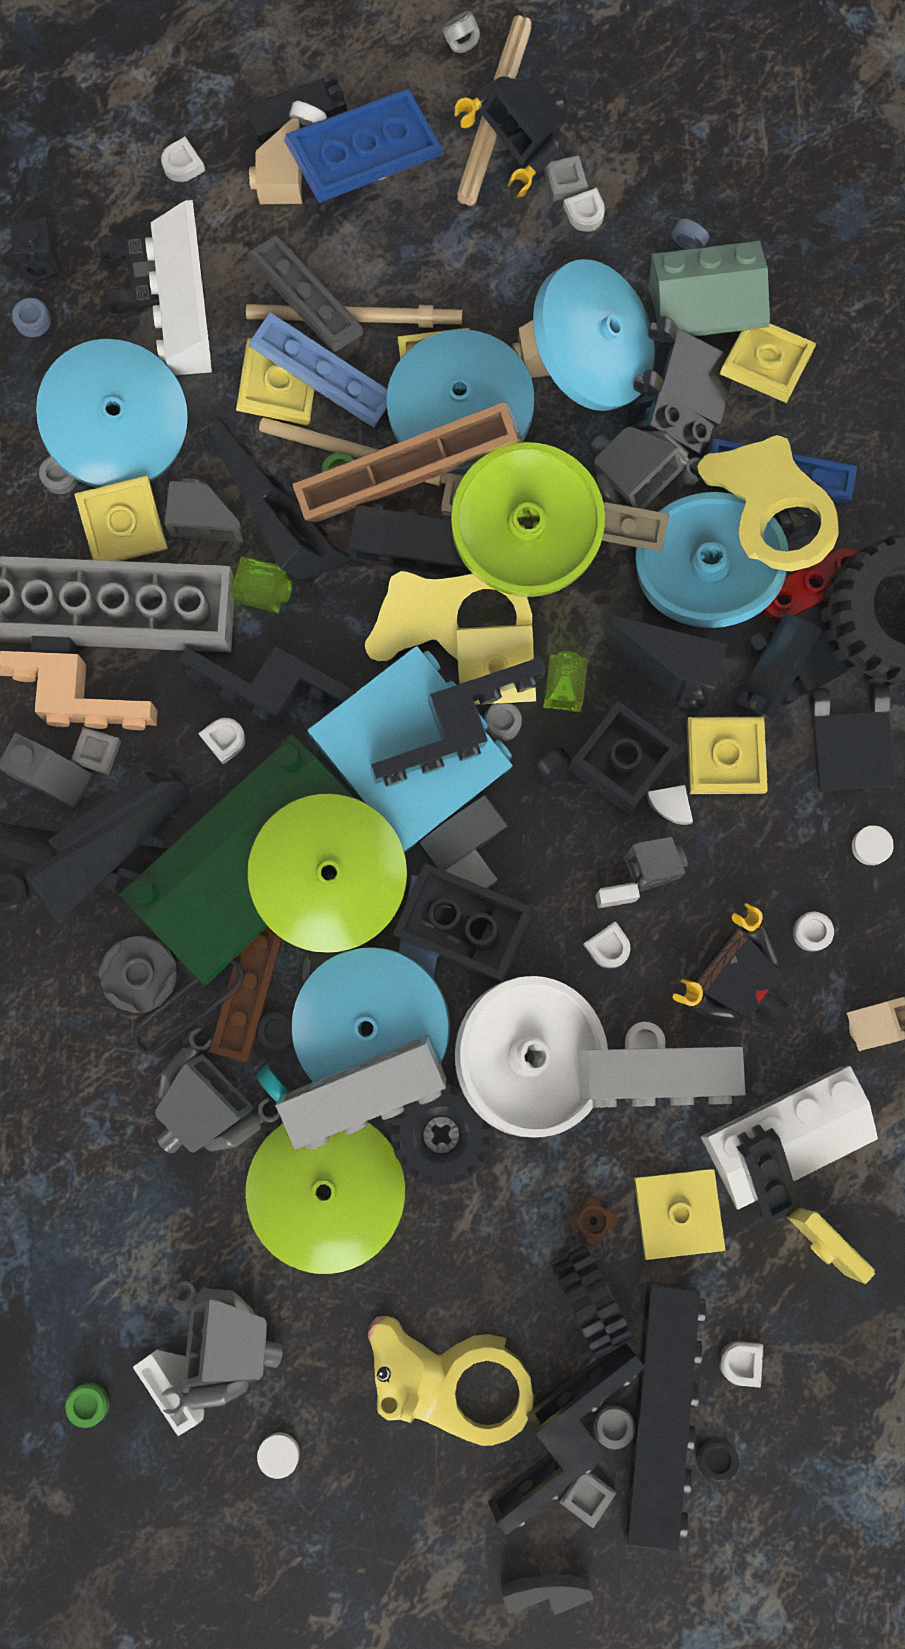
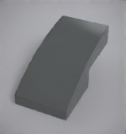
[420,795,509,871]
[501,1574,594,1615]

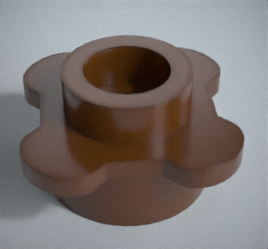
[569,1196,617,1245]

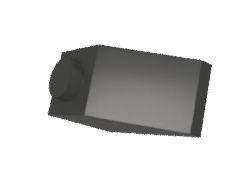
[165,478,245,542]
[0,733,93,808]
[624,837,688,892]

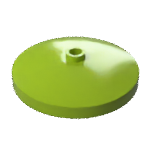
[451,442,605,597]
[248,794,407,953]
[246,1121,406,1274]

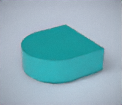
[255,1064,290,1102]

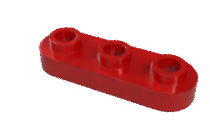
[763,548,857,623]

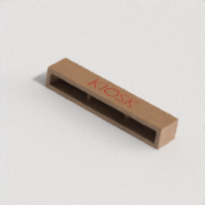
[292,402,523,523]

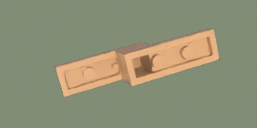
[0,651,158,730]

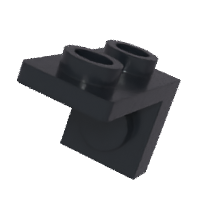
[625,391,713,457]

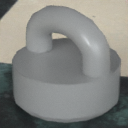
[441,11,480,53]

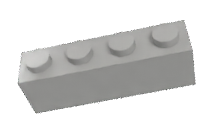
[275,1035,447,1150]
[578,1047,745,1108]

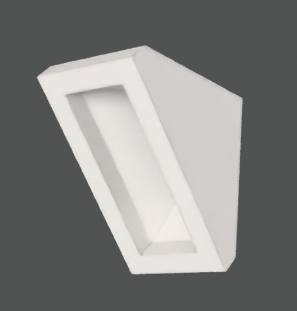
[133,1350,204,1436]

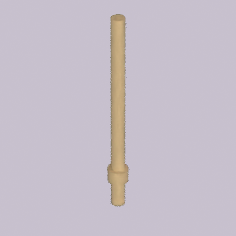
[246,304,462,328]
[259,417,465,486]

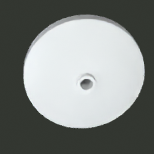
[455,976,608,1137]

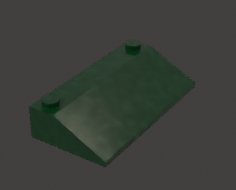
[120,735,355,986]

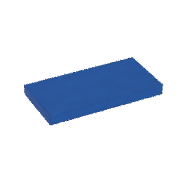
[284,88,443,203]

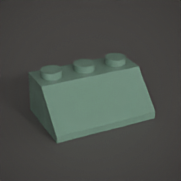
[649,241,770,336]

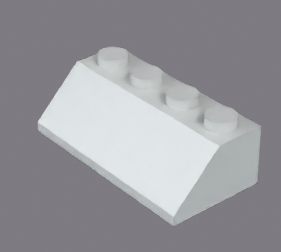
[145,200,212,375]
[700,1066,878,1209]

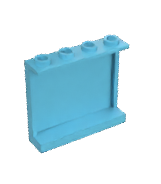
[307,646,513,853]

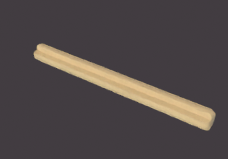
[457,15,531,206]

